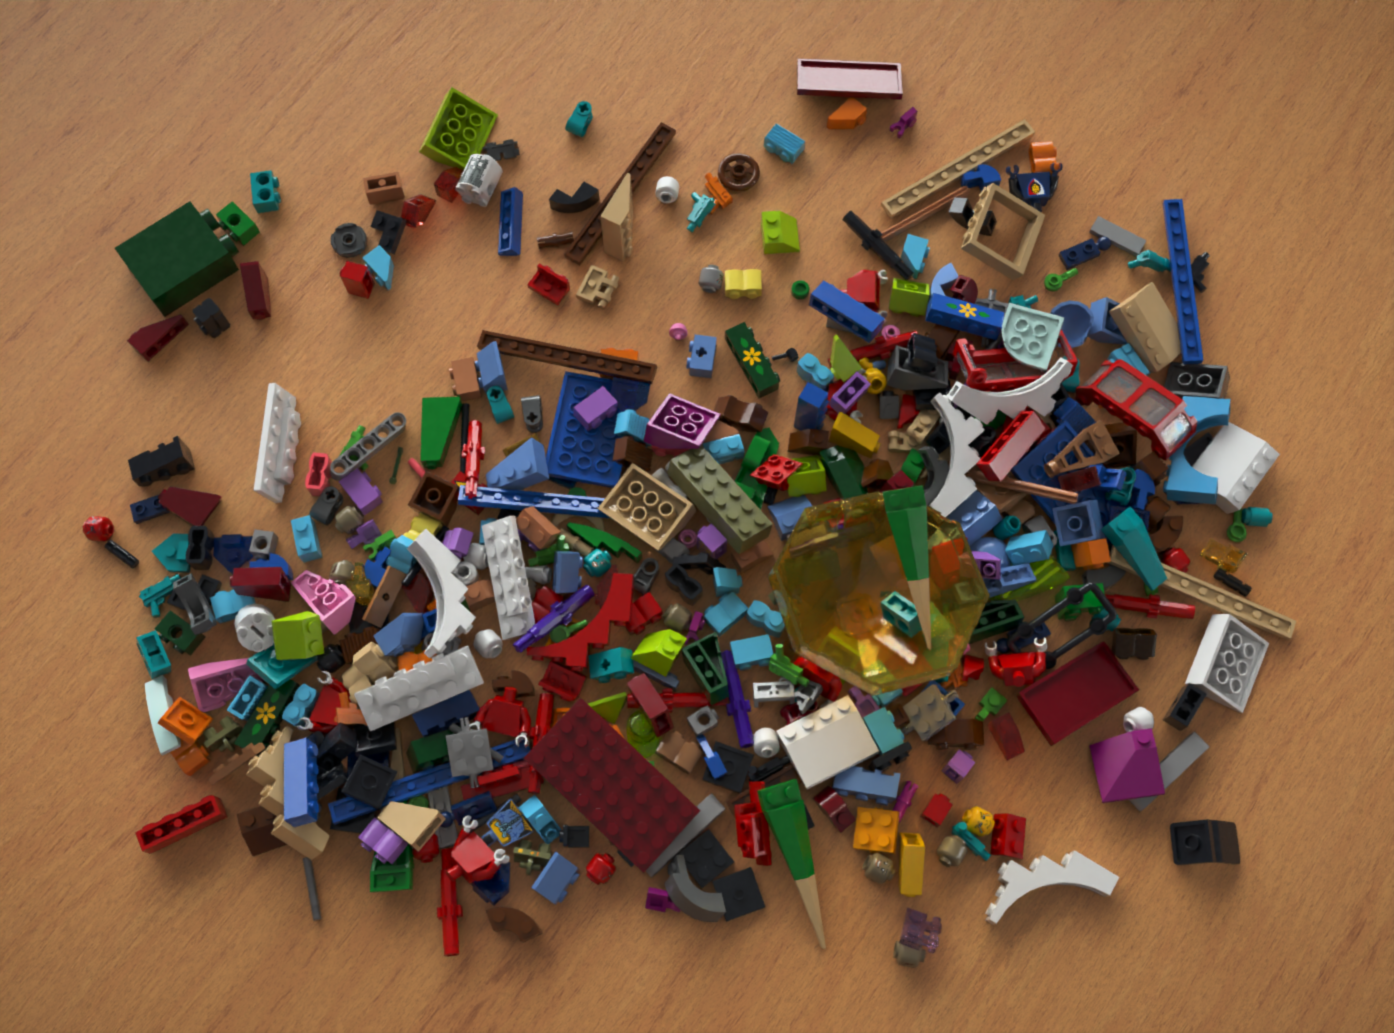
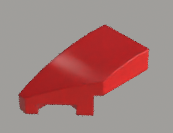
[897,394,920,429]
[961,654,984,681]

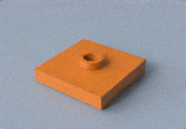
[158,696,213,746]

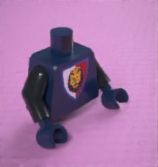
[1006,162,1063,212]

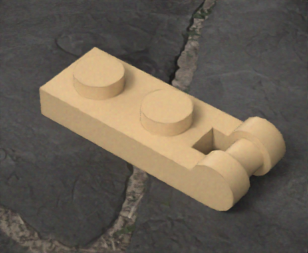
[905,410,941,444]
[888,431,931,453]

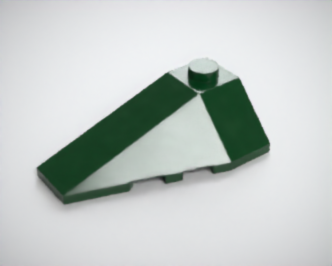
[820,445,871,519]

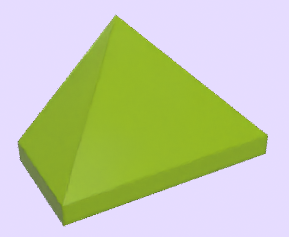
[587,692,627,724]

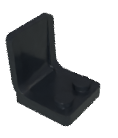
[306,730,348,800]
[1170,819,1240,865]

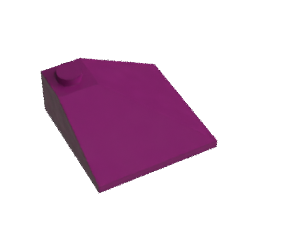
[643,393,721,449]
[1089,728,1165,803]

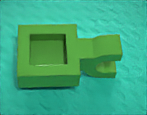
[363,530,397,561]
[975,688,1007,721]

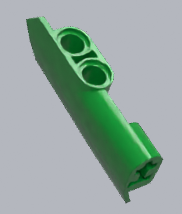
[735,427,779,510]

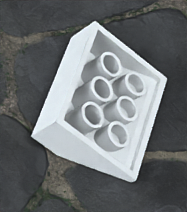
[1192,422,1280,514]
[1185,614,1269,713]
[777,695,879,789]

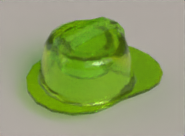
[626,710,659,758]

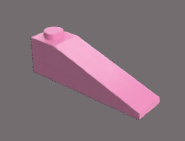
[291,570,356,635]
[188,658,265,712]

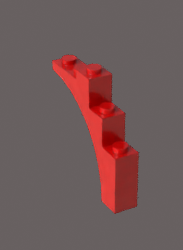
[527,573,634,672]

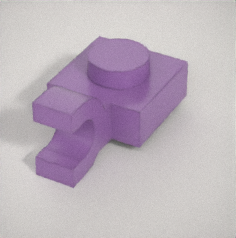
[346,519,382,549]
[848,685,880,719]

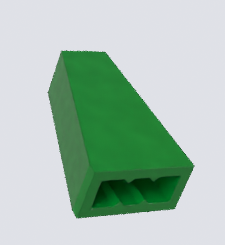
[420,397,462,470]

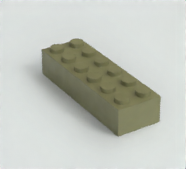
[667,445,773,554]

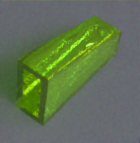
[990,554,1070,602]

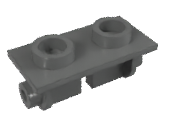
[482,139,520,161]

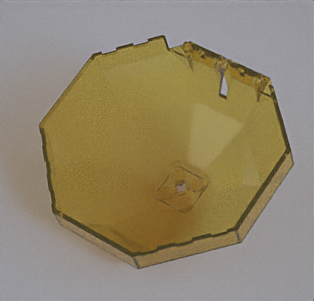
[768,492,990,696]

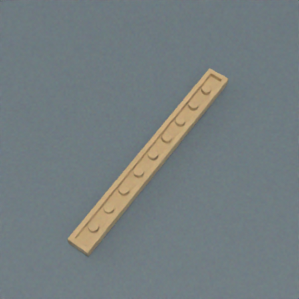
[881,119,1035,219]
[1107,545,1296,640]

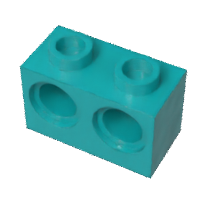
[250,170,281,213]
[881,591,922,638]
[136,630,171,680]

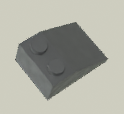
[887,345,948,390]
[1164,362,1230,399]

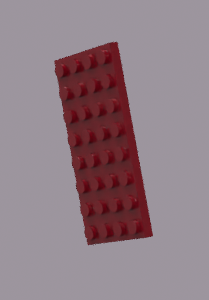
[524,697,701,873]

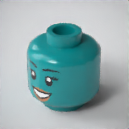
[583,549,612,577]

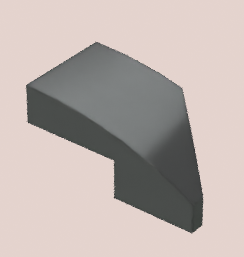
[794,680,823,714]

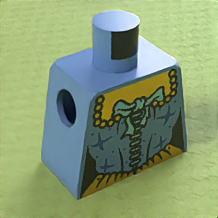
[482,798,534,847]

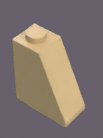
[377,801,446,852]

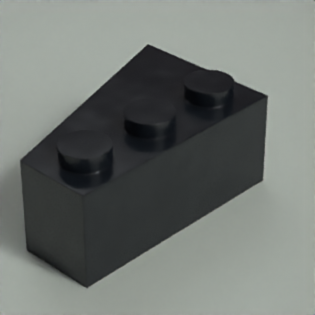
[128,436,195,487]

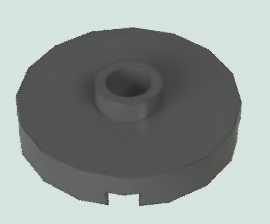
[331,223,367,258]

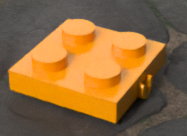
[853,807,899,854]

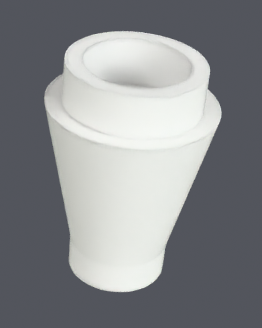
[525,565,552,585]

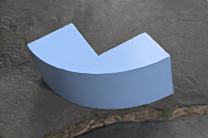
[928,263,958,302]

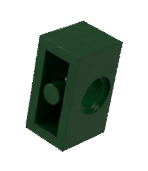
[155,610,206,656]

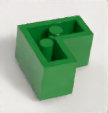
[1055,583,1105,621]

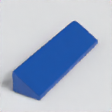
[498,187,523,256]

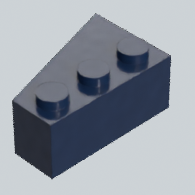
[412,690,480,737]

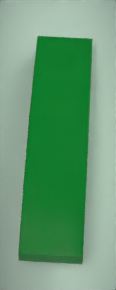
[567,522,642,563]

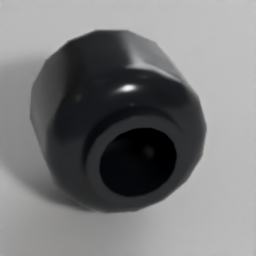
[317,644,345,673]

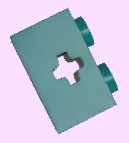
[588,647,634,683]

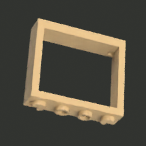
[961,183,1045,280]

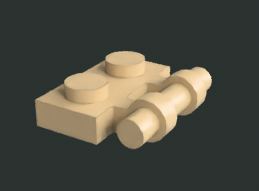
[576,265,620,309]

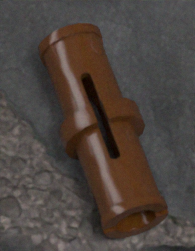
[537,232,574,249]

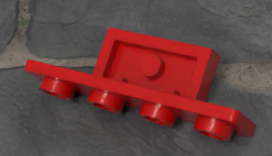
[461,764,544,800]
[734,781,772,866]

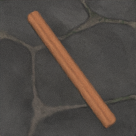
[881,186,970,242]
[964,469,1078,504]

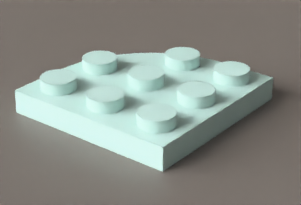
[1002,303,1064,372]

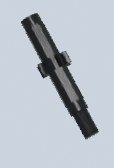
[842,211,914,280]

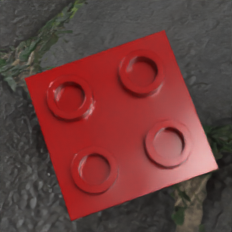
[750,454,803,491]

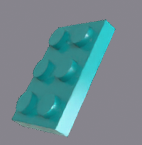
[246,643,317,689]

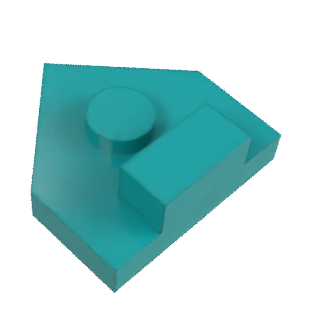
[152,533,190,573]

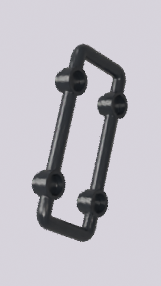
[1007,582,1117,669]

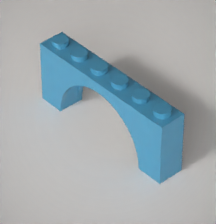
[1163,396,1231,504]

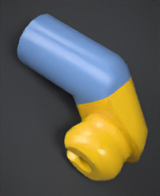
[859,358,886,370]

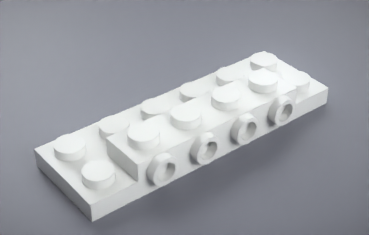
[254,383,301,503]
[482,516,535,640]
[354,646,484,731]

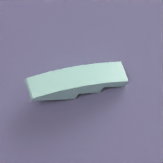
[145,675,181,755]

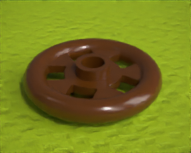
[718,153,760,191]

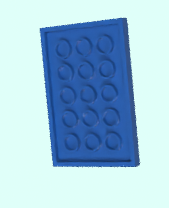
[546,371,638,488]
[1010,421,1131,545]

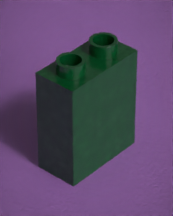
[115,201,239,317]

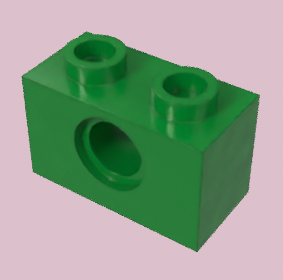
[216,201,260,246]

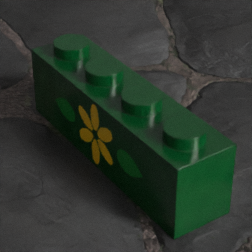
[725,322,780,398]
[234,679,300,756]

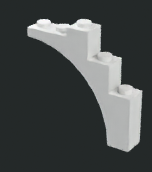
[947,358,1073,425]
[927,392,984,522]
[407,529,476,658]
[985,850,1119,925]

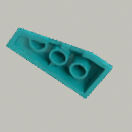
[1100,506,1167,591]

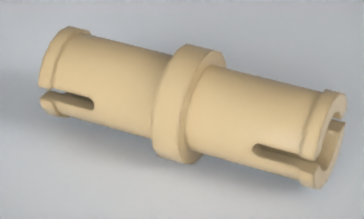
[556,528,594,557]

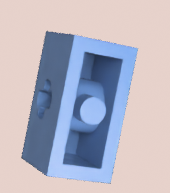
[686,334,717,378]

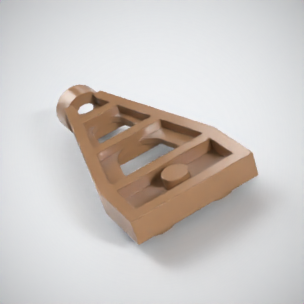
[1044,420,1120,478]

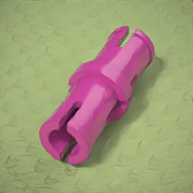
[893,780,919,823]

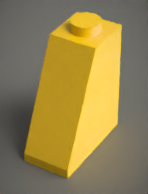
[829,411,881,458]
[898,832,925,897]

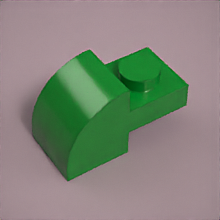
[900,448,925,487]

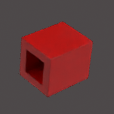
[920,793,953,828]

